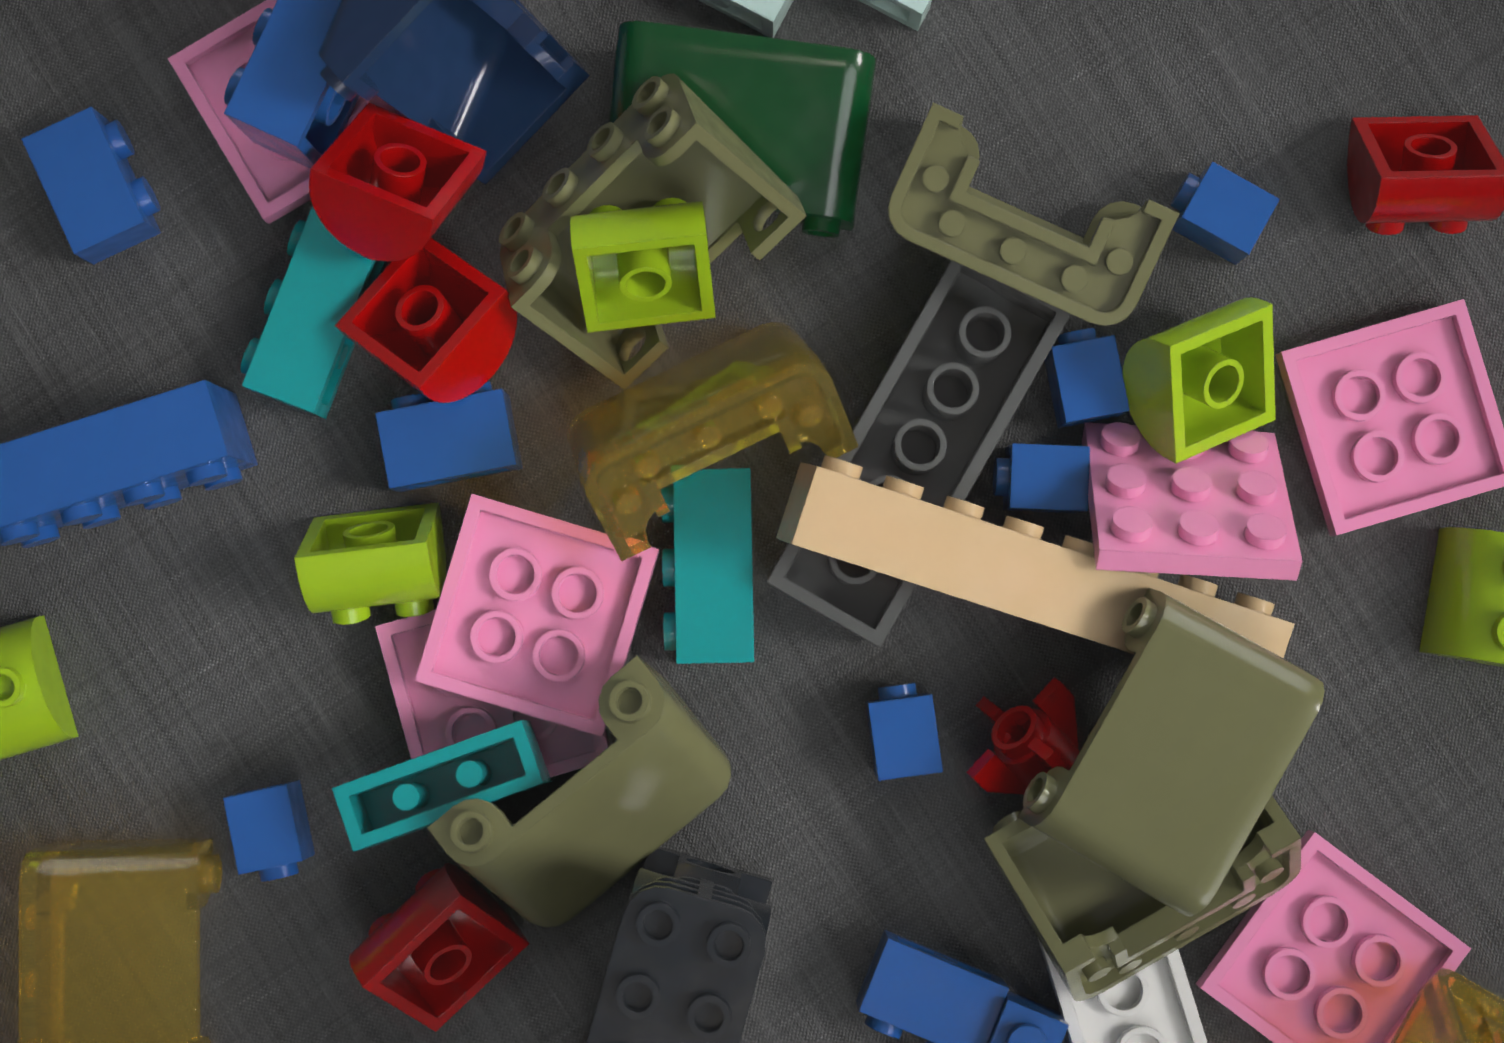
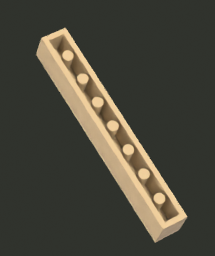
[776,455,1295,658]

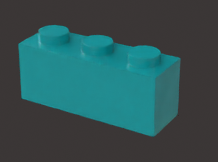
[240,207,388,419]
[661,468,754,664]
[332,720,551,852]

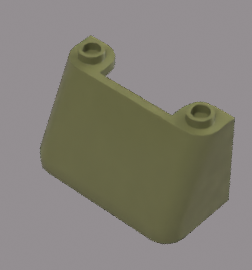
[888,102,1180,326]
[1018,588,1325,917]
[428,656,731,927]
[984,795,1301,1001]

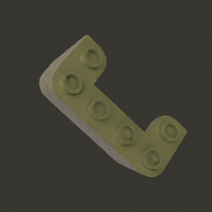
[499,73,807,390]

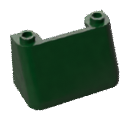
[609,21,876,238]

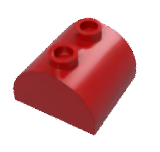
[309,102,487,261]
[1347,115,1504,235]
[335,238,517,403]
[349,863,530,1032]

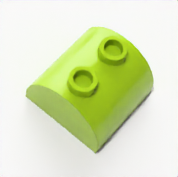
[570,198,716,333]
[1123,297,1276,464]
[294,502,446,625]
[1419,527,1504,667]
[0,616,79,760]

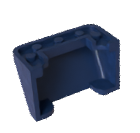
[319,0,590,185]

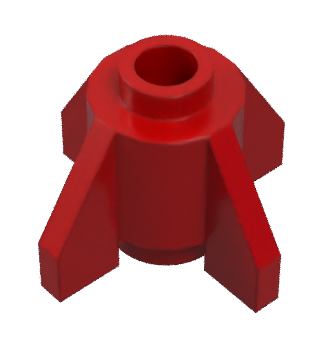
[966,678,1080,795]

